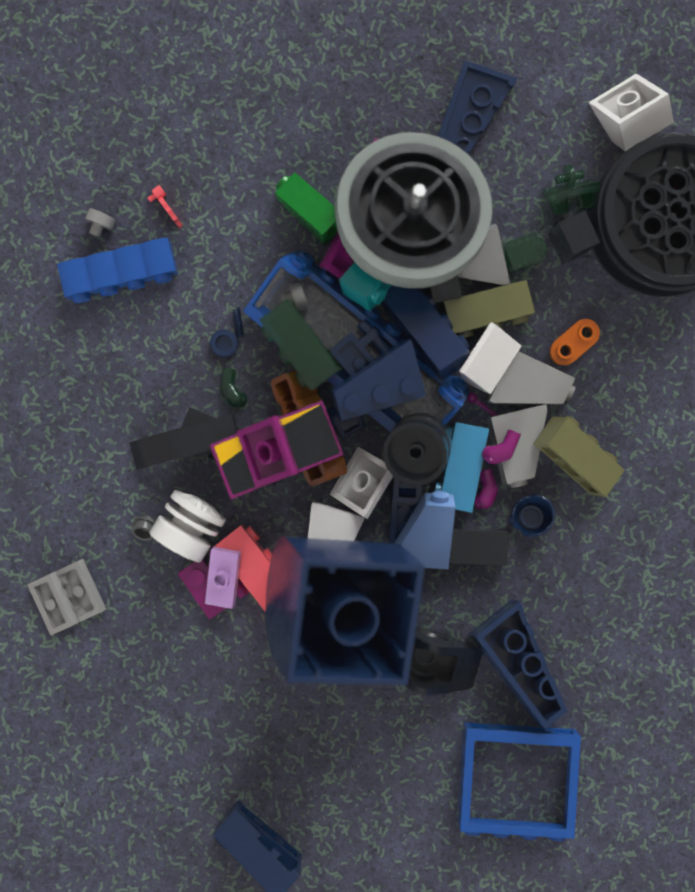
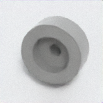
[85,208,116,237]
[281,281,309,312]

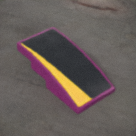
[209,401,344,499]

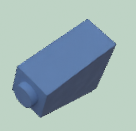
[394,491,455,569]

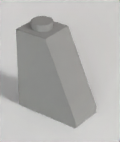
[458,224,510,285]
[486,351,576,405]
[486,404,547,488]

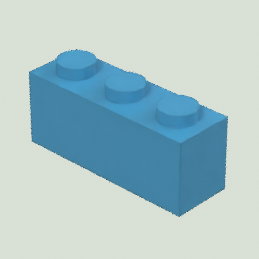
[434,422,489,513]

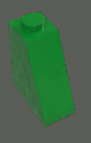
[275,172,338,246]

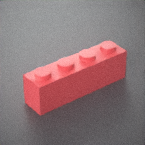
[214,524,273,612]

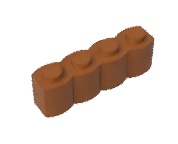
[271,368,347,487]

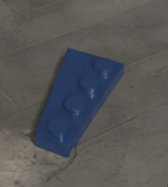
[438,60,518,155]

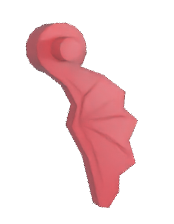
[148,185,183,228]

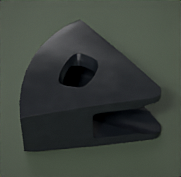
[405,625,483,696]

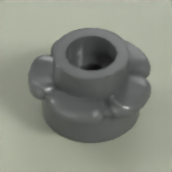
[132,515,156,541]

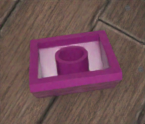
[237,416,299,487]

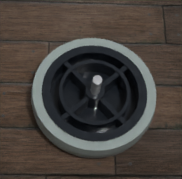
[335,132,492,288]

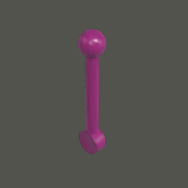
[467,392,498,417]

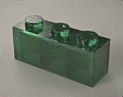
[260,299,342,391]

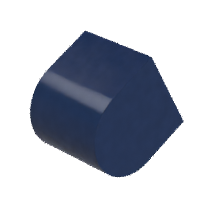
[266,537,425,685]

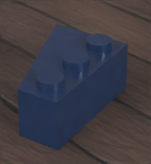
[330,339,426,421]
[213,801,302,892]

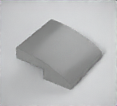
[27,559,106,635]

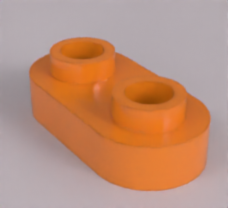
[549,319,600,366]

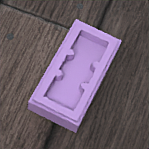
[205,547,241,609]

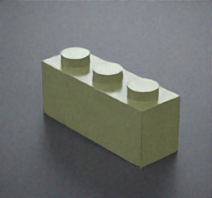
[442,280,535,339]
[533,416,625,497]

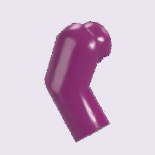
[482,429,521,464]
[474,468,498,510]

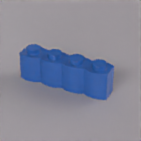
[57,238,178,303]

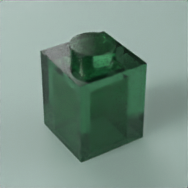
[502,232,547,274]

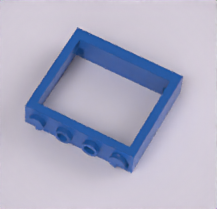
[458,722,581,842]

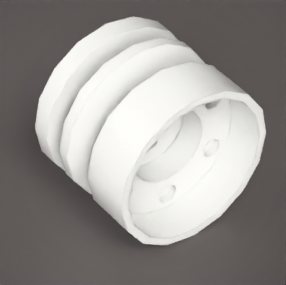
[149,490,226,563]

